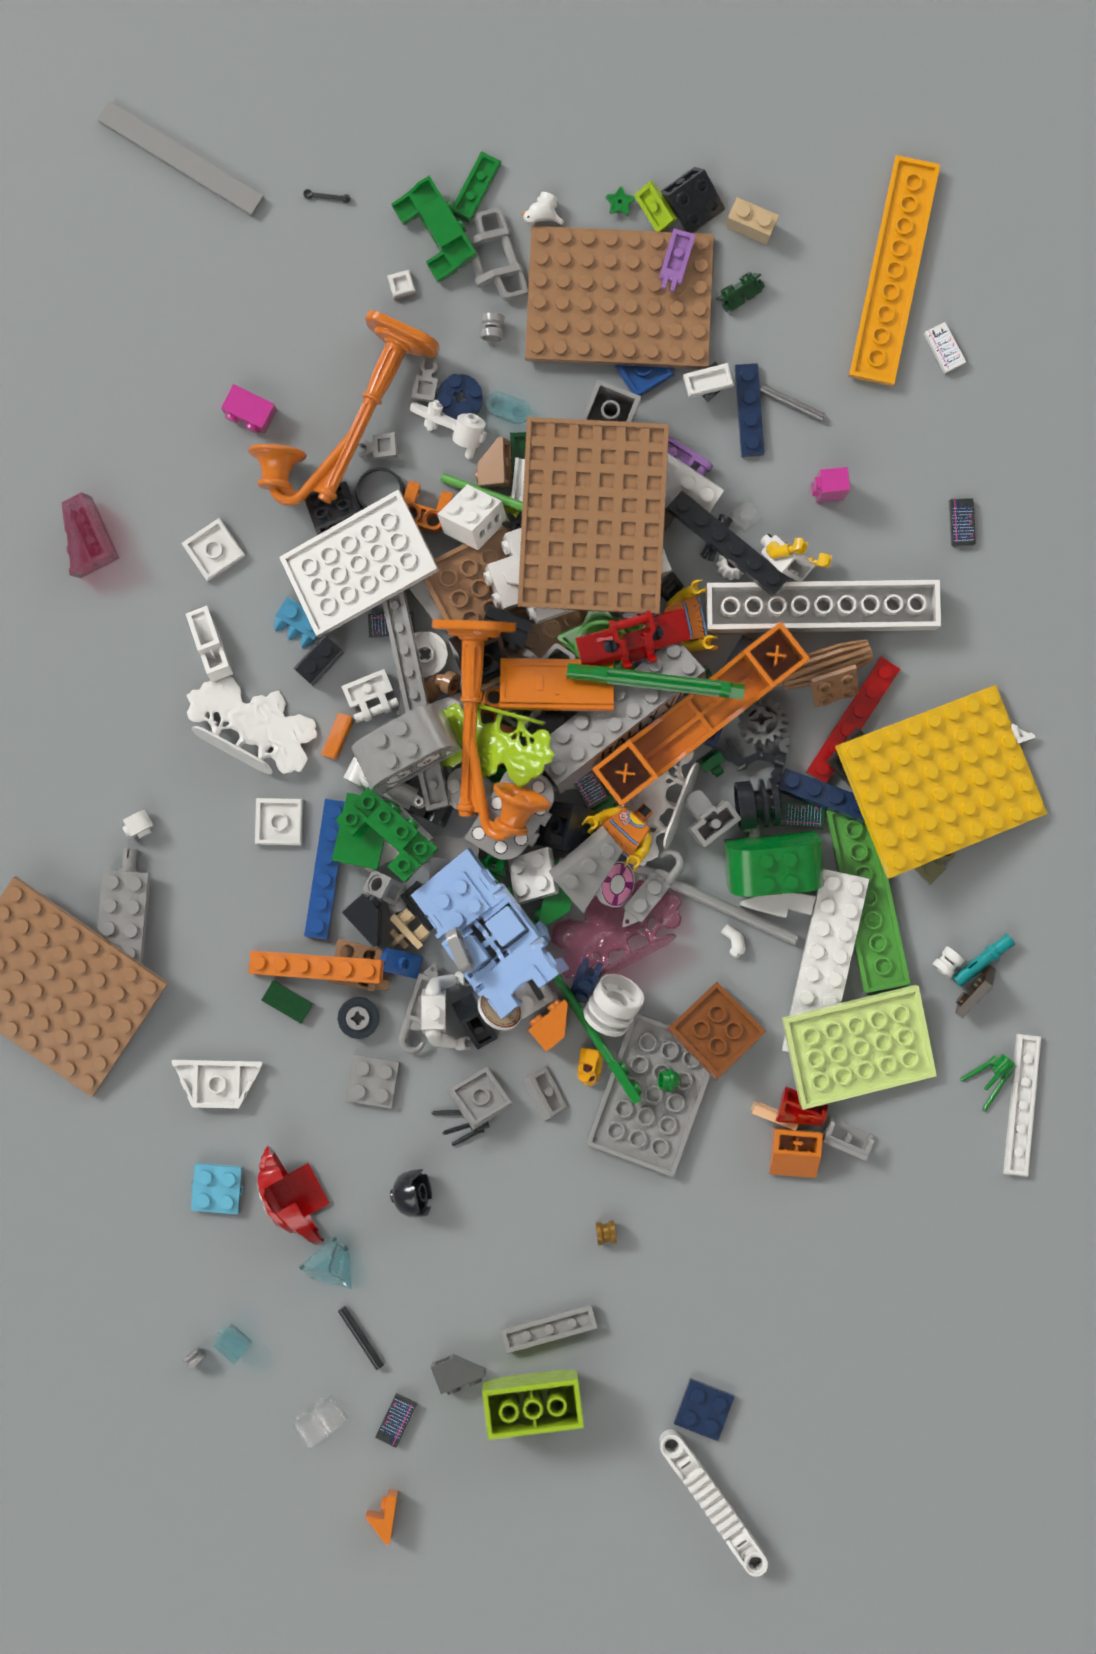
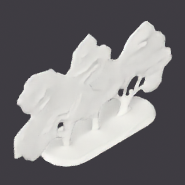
[187,676,317,774]
[614,751,699,866]

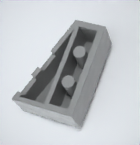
[549,826,623,913]

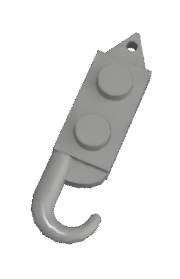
[622,849,684,927]

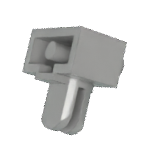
[685,790,741,847]

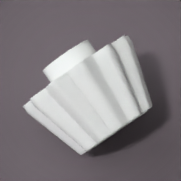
[716,555,744,581]

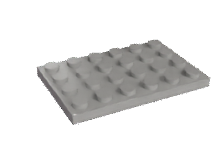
[585,1014,711,1177]

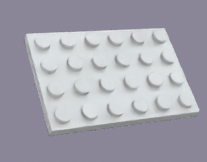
[279,490,439,638]

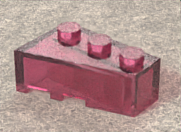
[61,492,120,578]

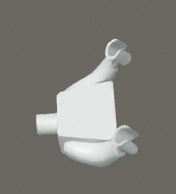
[421,971,471,1051]

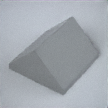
[429,835,480,880]

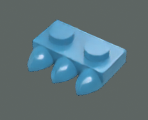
[274,596,317,648]

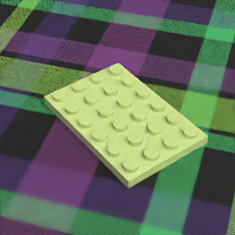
[782,985,937,1110]

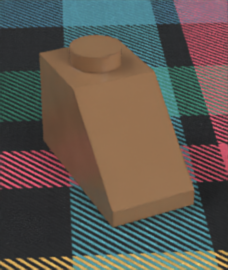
[475,437,512,490]

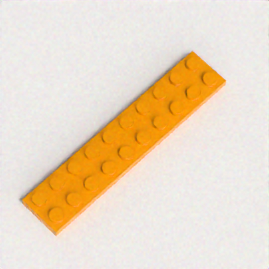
[848,155,940,386]

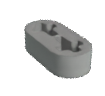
[445,927,475,974]

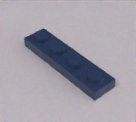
[734,363,765,457]
[778,768,865,824]

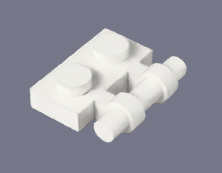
[341,669,399,723]

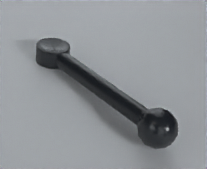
[303,189,351,203]

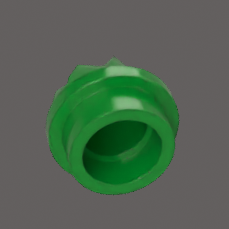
[657,1069,681,1092]

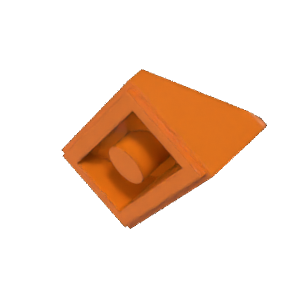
[321,713,355,761]

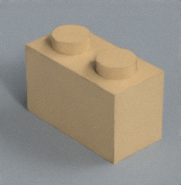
[726,197,779,245]

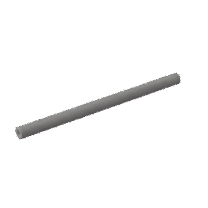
[628,863,799,945]

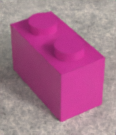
[221,384,277,434]
[811,467,850,503]

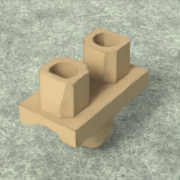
[389,909,430,950]

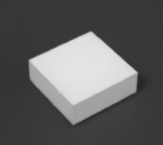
[387,270,416,300]

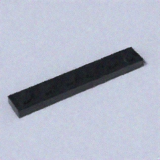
[666,491,789,597]

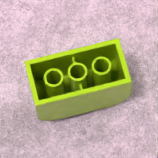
[482,1369,584,1440]

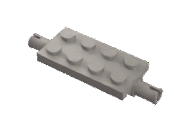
[97,848,151,964]

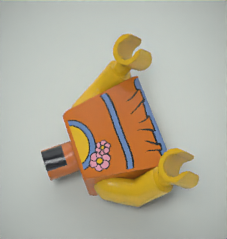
[663,579,718,652]
[582,803,653,873]

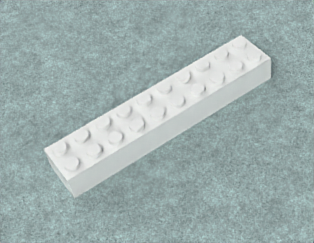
[705,580,941,633]

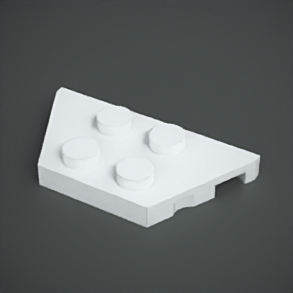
[172,1059,263,1108]

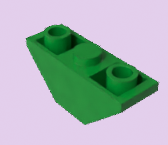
[533,860,572,926]

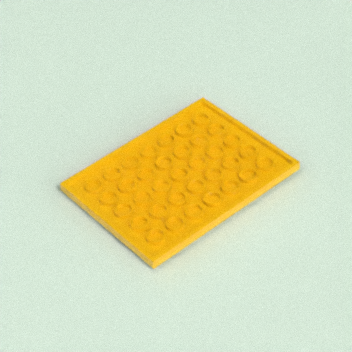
[835,685,1048,879]

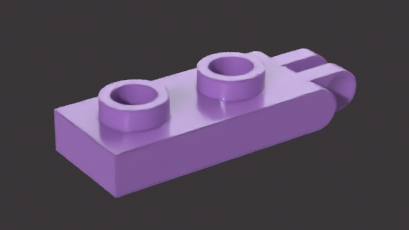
[659,228,696,293]

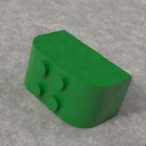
[723,831,824,897]

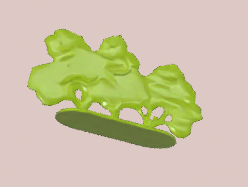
[442,702,555,787]

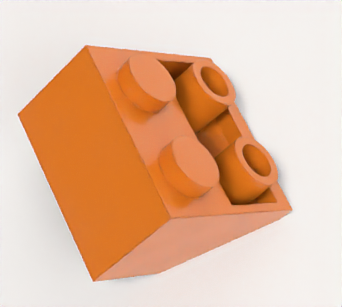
[528,998,568,1052]
[769,1127,823,1178]

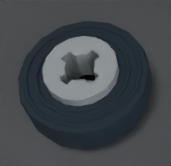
[337,997,380,1039]

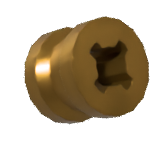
[595,1220,617,1246]

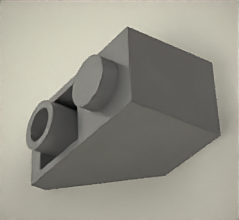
[431,1354,486,1395]

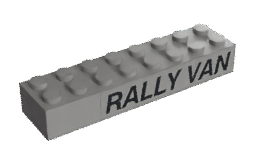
[543,642,707,794]

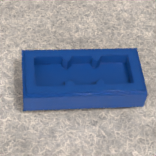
[380,947,423,979]

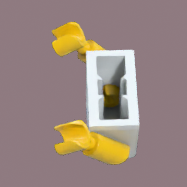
[761,534,832,582]

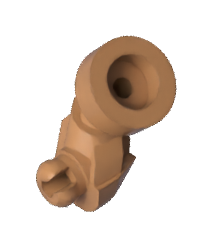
[425,671,461,703]

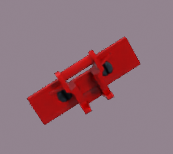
[575,608,691,670]

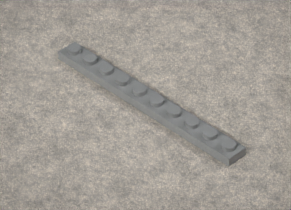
[382,590,451,811]

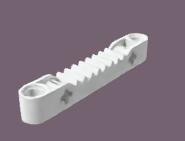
[659,1429,768,1577]

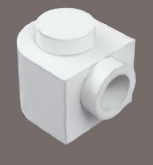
[122,810,154,839]

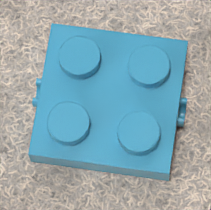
[191,1162,244,1215]

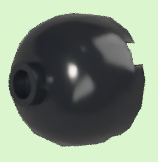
[390,1169,432,1217]

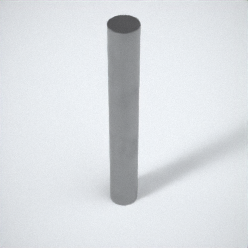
[760,384,825,422]

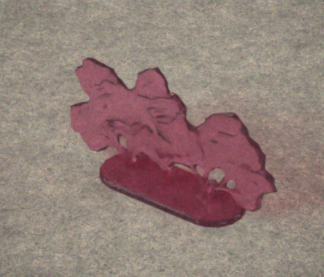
[551,880,683,980]

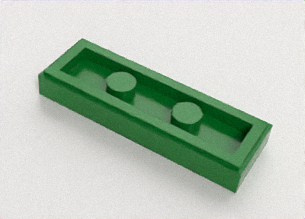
[453,151,502,224]

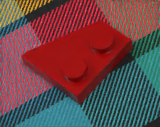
[775,1086,828,1126]

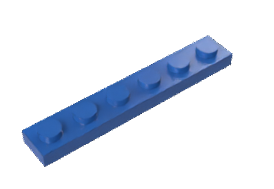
[304,799,345,940]

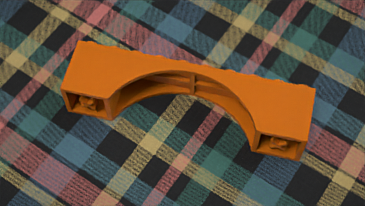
[592,621,810,806]

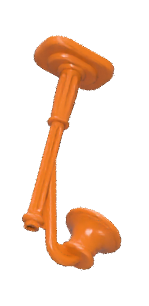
[248,310,440,506]
[432,619,551,841]

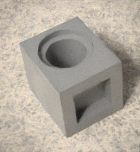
[362,870,405,906]

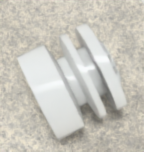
[583,974,644,1037]

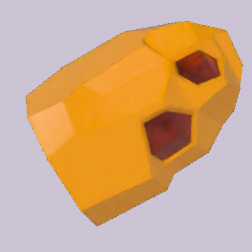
[577,1047,603,1086]

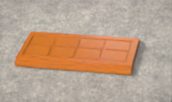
[500,658,614,711]

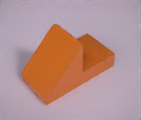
[365,1489,398,1545]

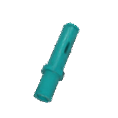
[952,933,1015,988]

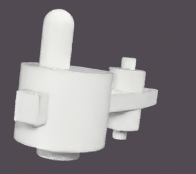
[410,400,487,460]

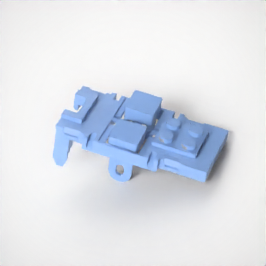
[411,848,569,1019]

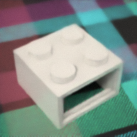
[438,484,507,550]

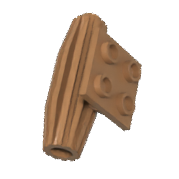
[778,639,874,708]

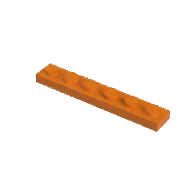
[248,950,384,984]

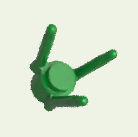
[961,1054,1016,1112]

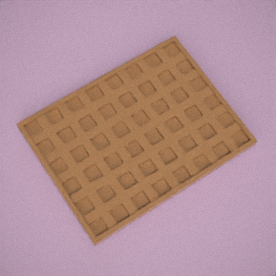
[525,226,714,369]
[518,417,669,614]
[0,876,169,1098]

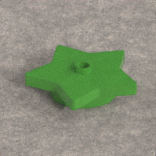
[558,611,644,670]

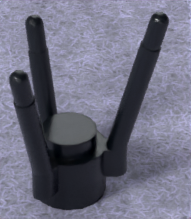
[431,1110,490,1146]

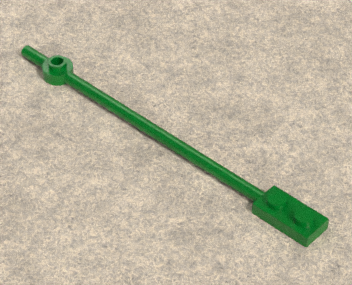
[493,875,643,1105]

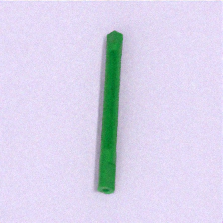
[566,663,745,700]

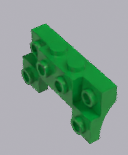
[391,175,477,283]
[335,787,439,883]

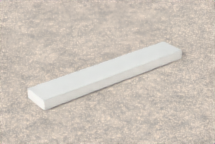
[1003,1034,1041,1177]

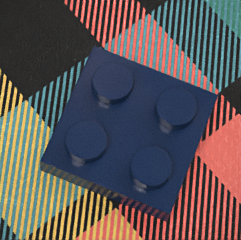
[673,1378,735,1441]

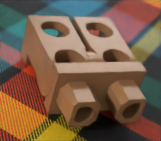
[328,938,391,991]

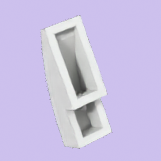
[186,606,233,682]
[739,893,816,918]

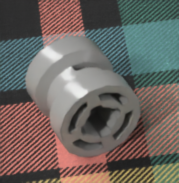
[481,312,505,342]

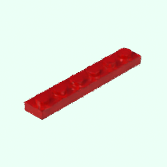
[805,656,900,783]

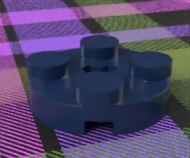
[437,374,483,420]

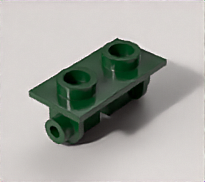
[716,272,765,312]

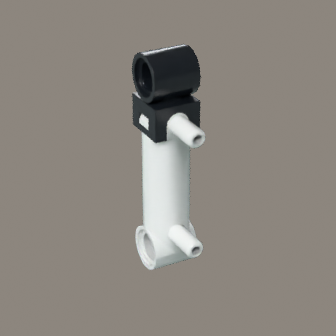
[343,757,455,828]

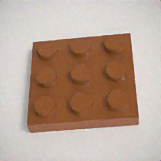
[667,982,767,1080]

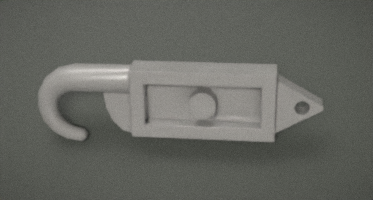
[398,963,439,1054]

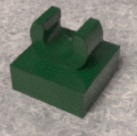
[696,748,725,777]

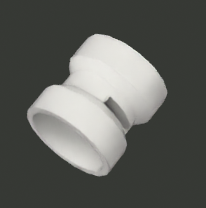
[932,946,965,979]

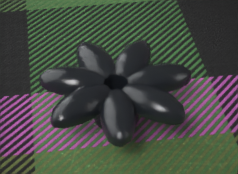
[501,511,522,533]

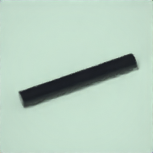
[338,1306,384,1370]

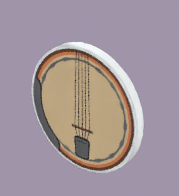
[478,996,522,1031]

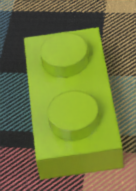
[634,181,677,232]

